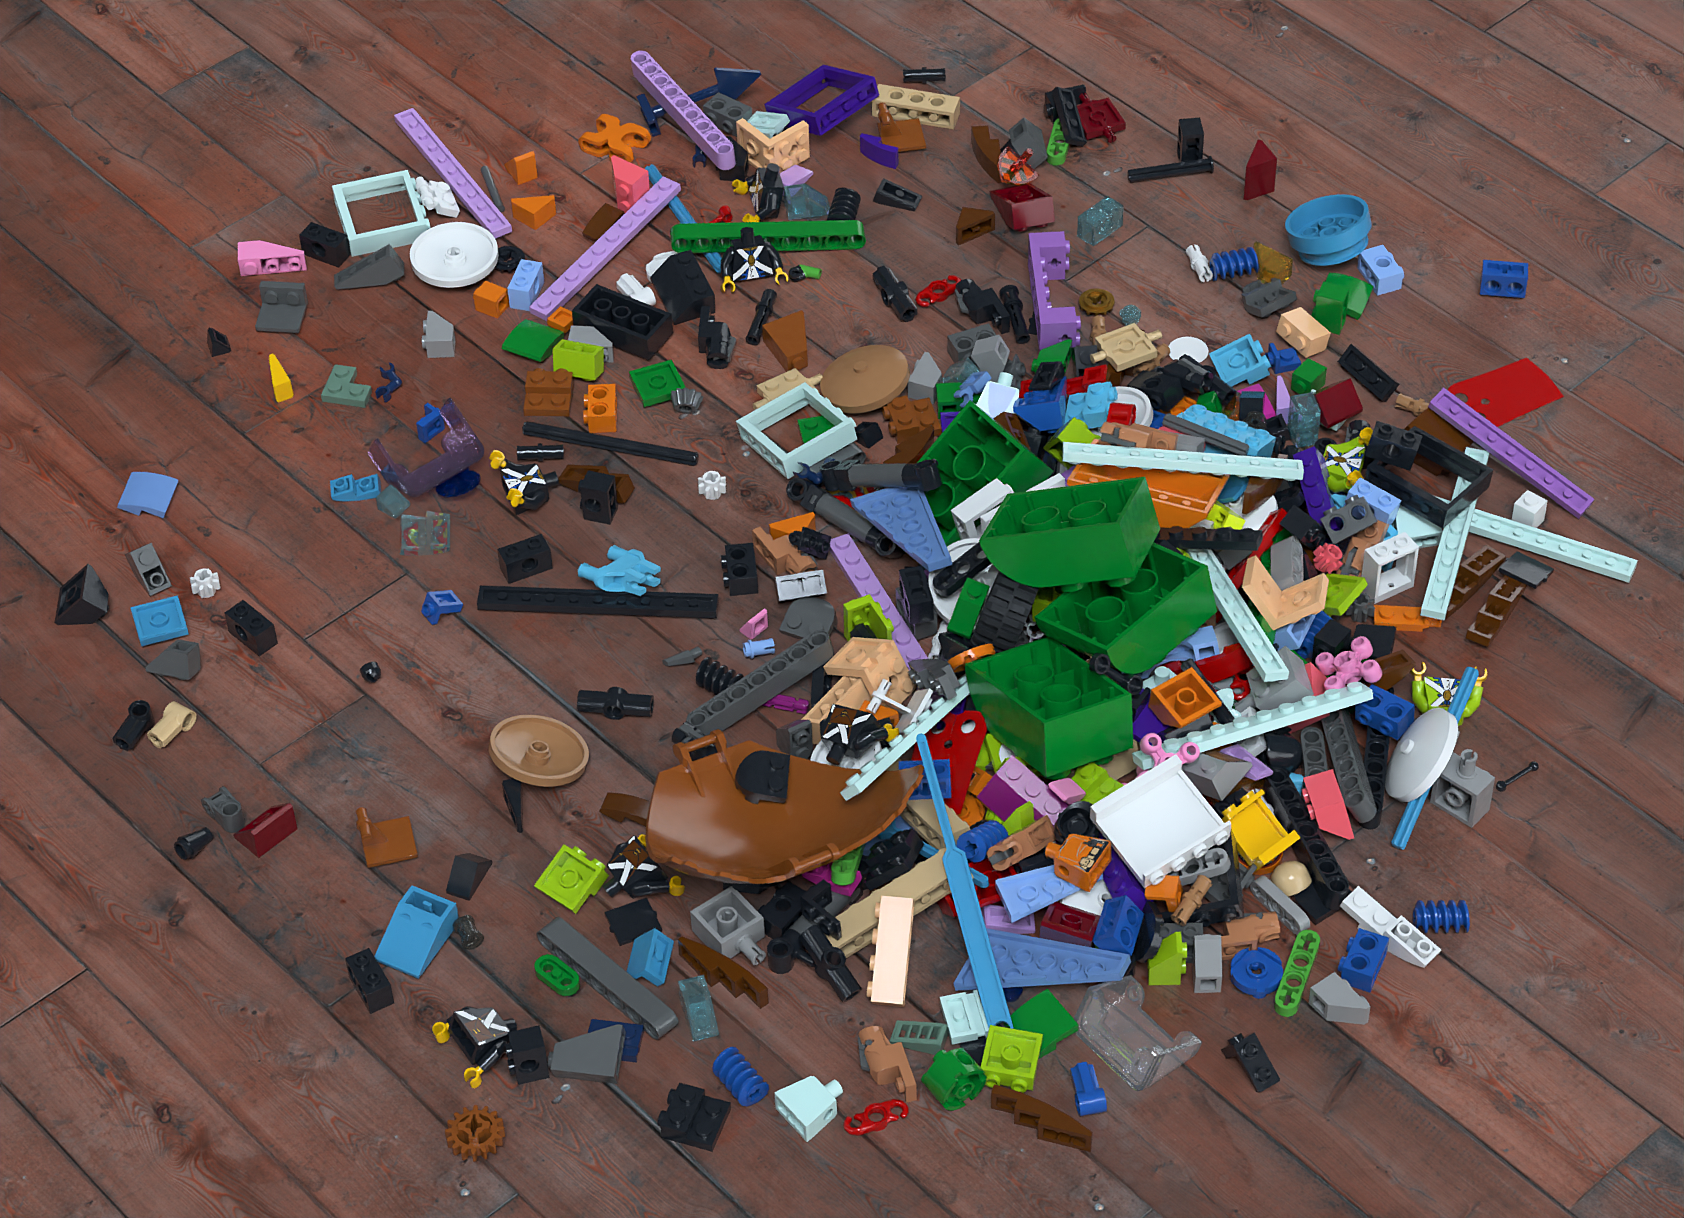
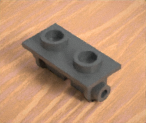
[1003,354,1026,391]

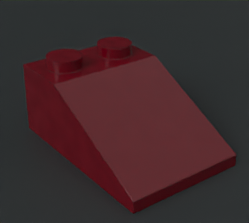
[989,183,1055,232]

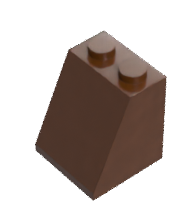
[1404,407,1474,476]

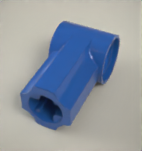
[1070,1062,1107,1116]

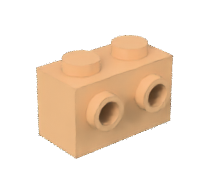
[1276,307,1331,358]

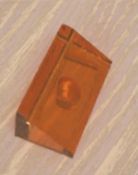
[1222,392,1241,421]

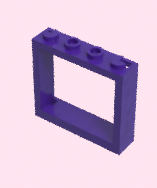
[764,65,879,136]

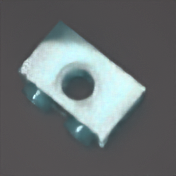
[1077,196,1124,246]
[1287,392,1321,448]

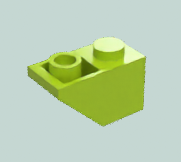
[1147,932,1187,985]

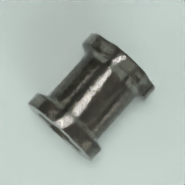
[453,915,484,950]

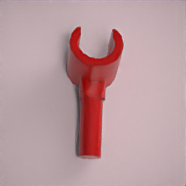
[709,205,733,223]

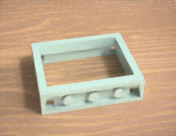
[332,170,430,257]
[736,382,857,479]

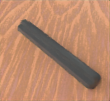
[1162,413,1249,456]

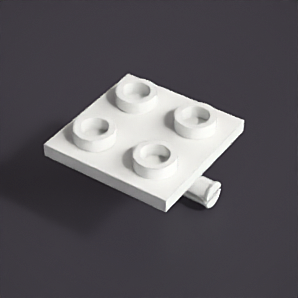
[866,679,933,736]

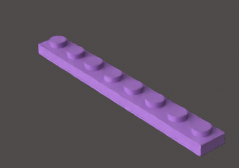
[1428,388,1594,519]

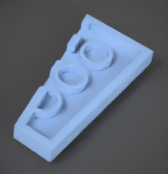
[995,865,1103,923]

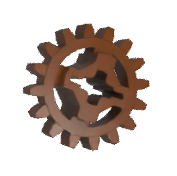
[445,1105,505,1162]

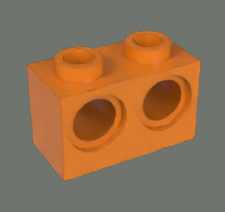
[583,384,617,433]

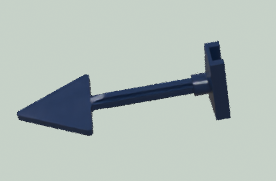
[636,67,761,137]

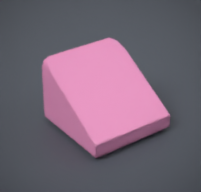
[739,608,768,639]
[1048,778,1086,805]

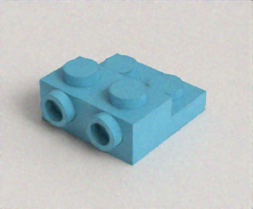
[1209,334,1271,387]
[1064,382,1118,429]

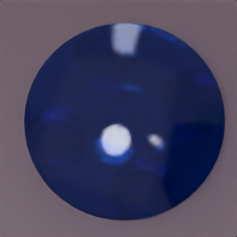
[435,465,481,497]

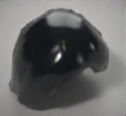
[1265,732,1303,776]

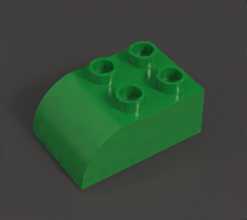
[917,400,1054,547]
[979,477,1160,592]
[1034,542,1217,674]
[965,637,1133,779]

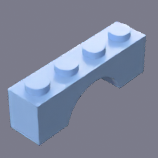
[1121,625,1220,679]

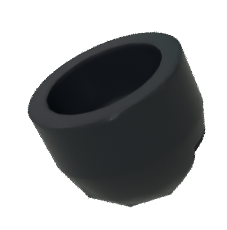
[360,662,381,683]

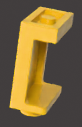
[1222,789,1300,873]

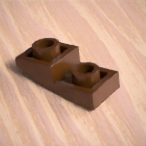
[582,203,625,242]
[599,792,650,827]

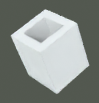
[1512,490,1547,528]

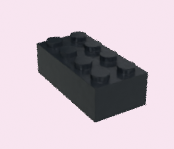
[572,284,673,360]

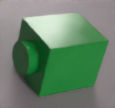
[1291,358,1327,397]

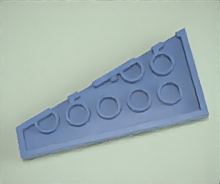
[850,487,953,572]
[954,928,1131,991]

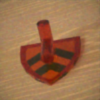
[997,146,1039,185]

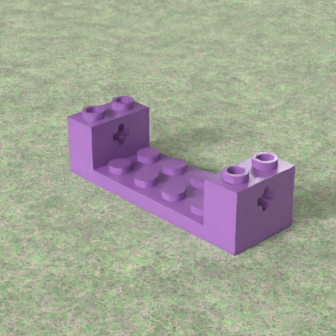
[1028,231,1081,352]

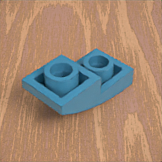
[330,474,382,501]

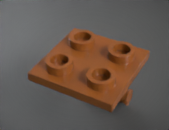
[877,102,926,152]
[356,807,418,868]

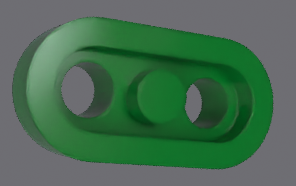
[534,954,580,996]

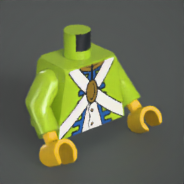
[1324,427,1373,493]
[1410,662,1487,726]

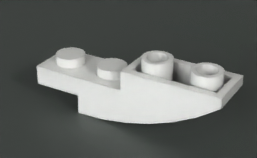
[1340,886,1441,968]

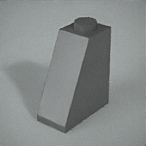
[548,1024,626,1084]

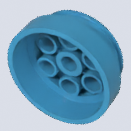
[1285,194,1372,266]

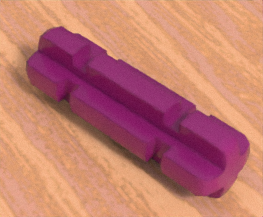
[763,694,809,714]

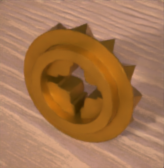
[1079,288,1115,316]

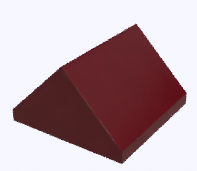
[1243,140,1277,200]
[1297,378,1363,428]
[233,802,298,858]
[1039,902,1100,947]

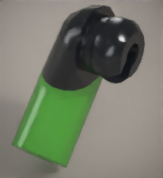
[789,264,822,281]

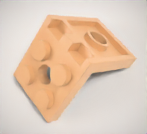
[736,118,810,173]
[1242,555,1329,630]
[823,637,917,710]

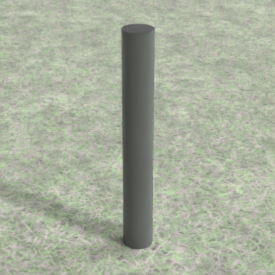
[480,166,505,212]

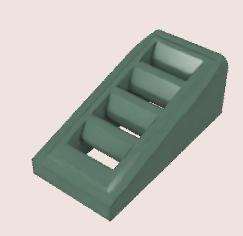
[889,1020,948,1055]

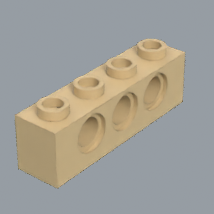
[872,84,960,129]

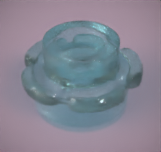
[1119,305,1141,325]

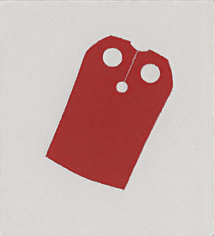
[1448,357,1564,427]
[911,710,987,815]

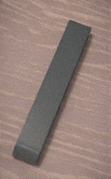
[686,630,834,735]
[1321,707,1376,823]
[536,917,679,1040]

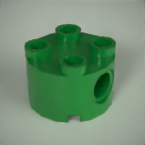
[921,1048,987,1111]

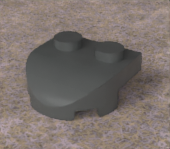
[1241,278,1297,318]
[779,597,838,640]

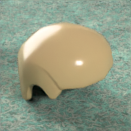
[1270,860,1312,897]

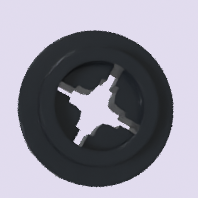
[494,246,525,273]

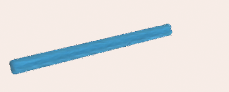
[645,164,722,273]
[1391,667,1479,850]

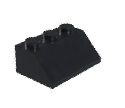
[650,250,715,325]

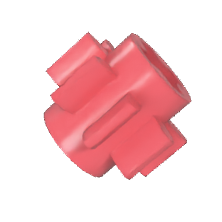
[1313,543,1343,574]

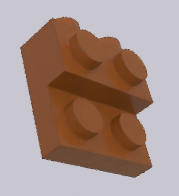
[523,368,574,417]
[882,395,942,444]

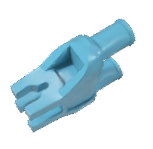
[578,545,661,596]

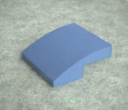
[117,472,178,518]

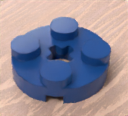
[1230,947,1283,999]

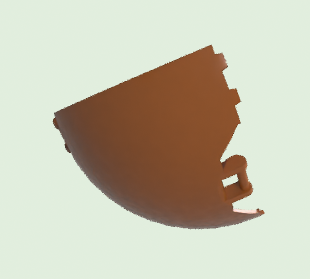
[645,729,924,884]

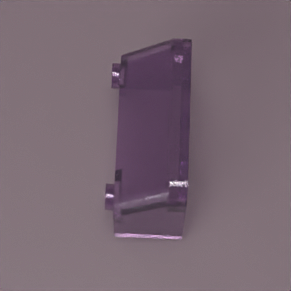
[367,397,484,497]

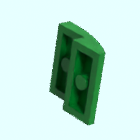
[1315,272,1374,320]
[502,319,564,362]
[1004,988,1079,1059]

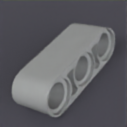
[1271,536,1303,591]

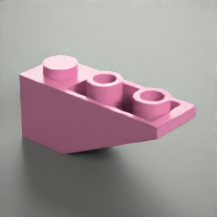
[238,240,307,276]

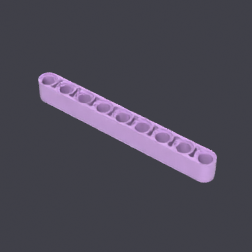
[630,51,736,170]

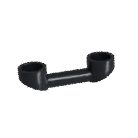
[1089,653,1143,695]

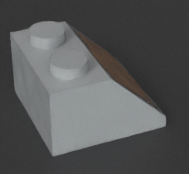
[1181,750,1253,801]

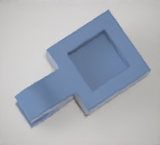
[954,371,991,407]

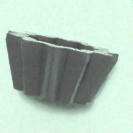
[671,387,703,414]

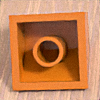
[1148,667,1222,729]

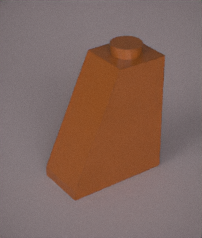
[762,310,808,372]

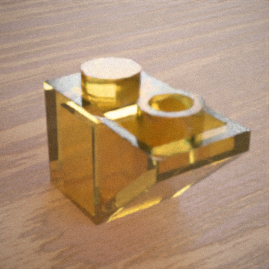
[1253,241,1293,284]

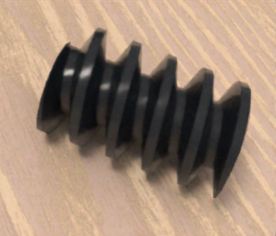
[827,187,861,221]
[696,657,744,695]

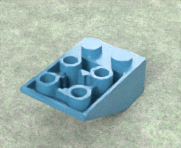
[374,885,459,979]

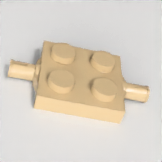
[1090,323,1162,372]
[753,368,822,410]

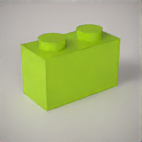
[553,339,604,381]

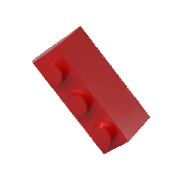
[937,858,1017,917]

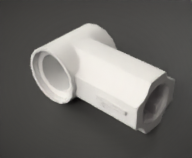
[616,273,656,306]

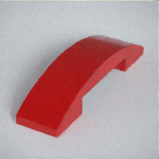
[1019,364,1108,398]
[1158,643,1253,684]

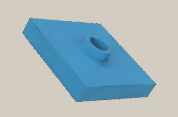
[131,595,189,647]

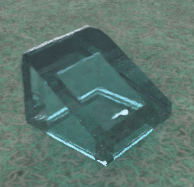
[376,484,411,519]

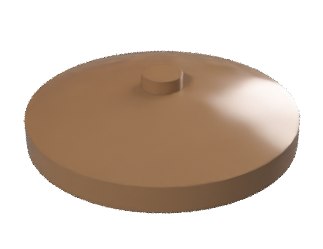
[820,345,910,414]
[488,715,589,787]

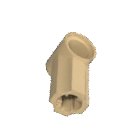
[147,701,196,749]

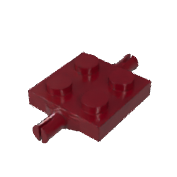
[1077,93,1126,143]

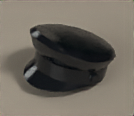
[1054,801,1100,844]

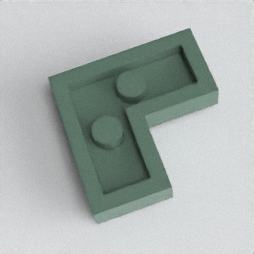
[321,364,372,408]

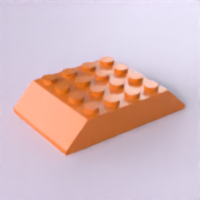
[1067,439,1231,528]

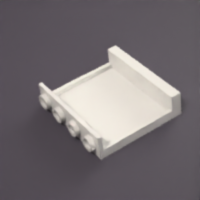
[1090,754,1232,888]

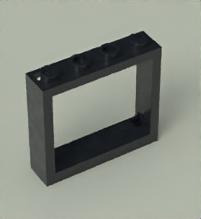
[1364,426,1493,529]
[1160,829,1245,927]

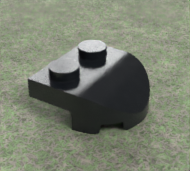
[735,750,790,804]

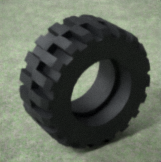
[970,571,1039,653]

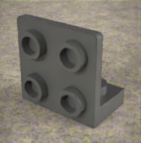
[255,281,308,333]

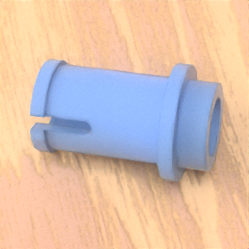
[743,638,775,659]

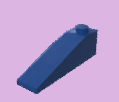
[1013,376,1067,433]

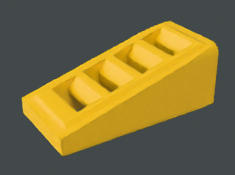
[269,354,294,402]

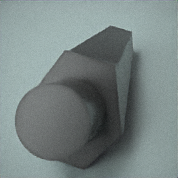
[662,646,702,666]

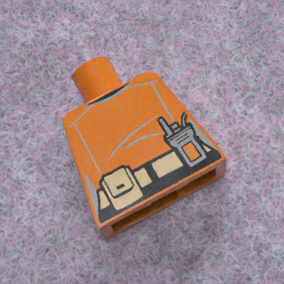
[1045,834,1112,892]

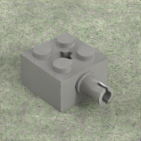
[1234,646,1314,713]
[1430,749,1495,828]
[690,886,766,965]

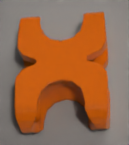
[578,114,651,163]

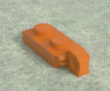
[1373,605,1442,632]

